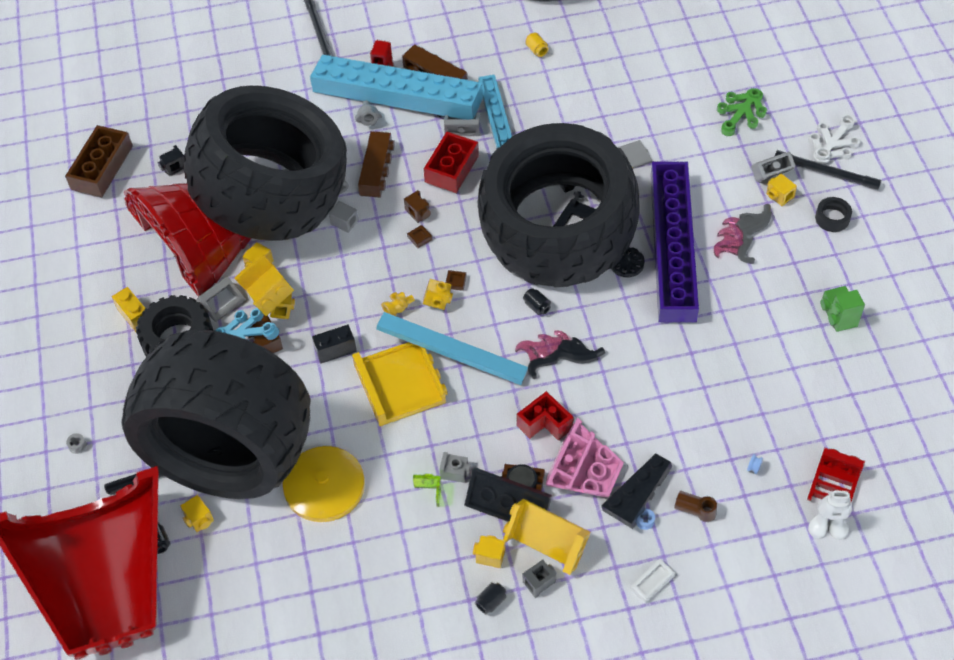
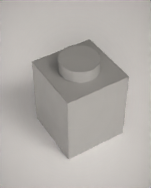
[329,201,359,233]

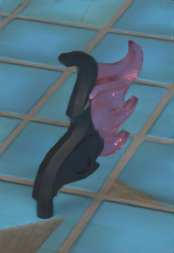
[515,330,605,379]

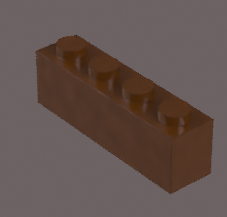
[402,44,468,80]
[358,131,395,198]

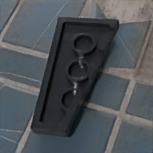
[601,453,672,529]

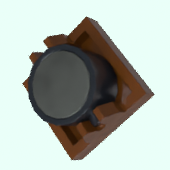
[502,464,545,491]

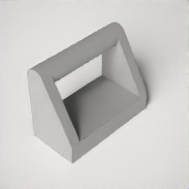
[444,112,480,136]
[196,276,246,322]

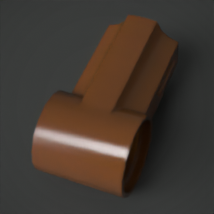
[674,490,717,522]

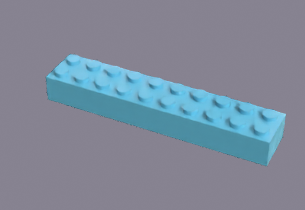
[310,55,483,119]

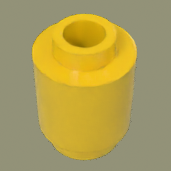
[525,33,549,57]

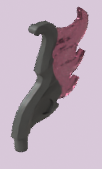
[713,204,772,264]

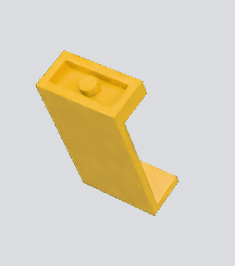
[234,253,294,316]
[503,499,591,575]

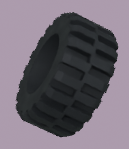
[136,295,213,357]

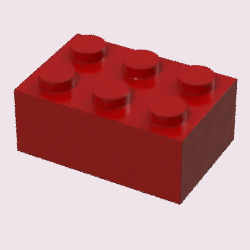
[423,131,479,193]

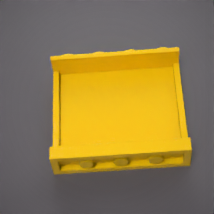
[352,342,448,427]

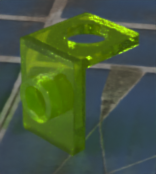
[413,473,442,507]

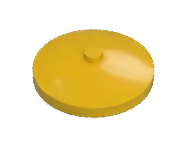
[283,446,365,522]

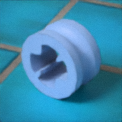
[747,454,763,475]
[636,508,655,530]

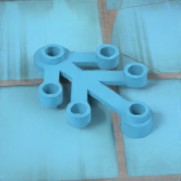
[215,308,279,340]

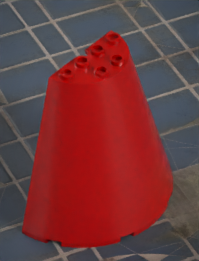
[0,466,159,660]

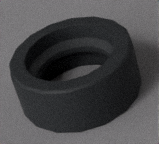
[815,197,852,232]

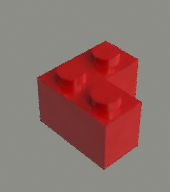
[516,391,574,440]

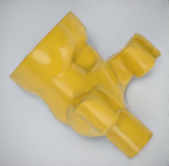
[381,292,415,316]

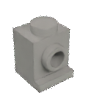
[440,452,471,483]

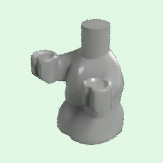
[355,100,382,126]

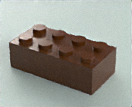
[65,125,133,197]

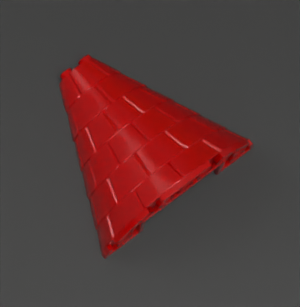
[124,183,252,297]

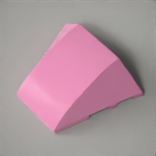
[546,418,624,498]

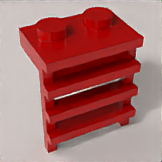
[807,447,865,502]

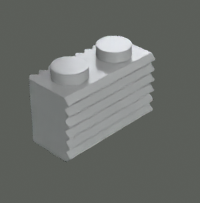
[751,151,795,182]

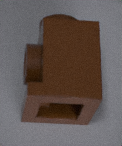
[404,190,431,223]

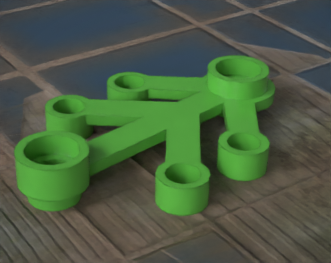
[717,88,767,136]

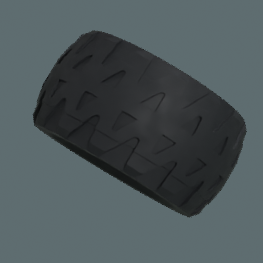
[184,85,347,241]
[477,123,640,287]
[121,330,311,499]

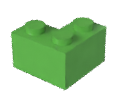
[820,286,865,332]

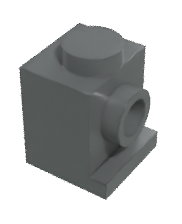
[522,560,557,598]

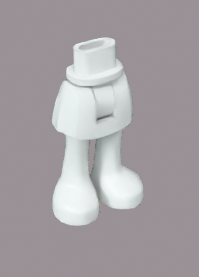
[808,491,852,540]

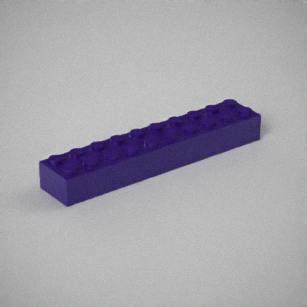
[650,162,699,323]

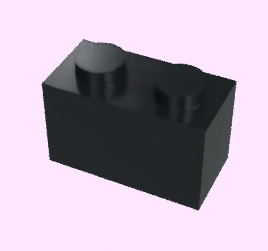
[312,324,357,364]

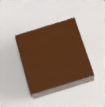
[407,225,433,248]
[445,270,467,291]

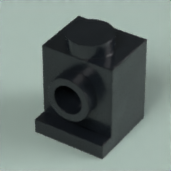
[157,145,184,176]

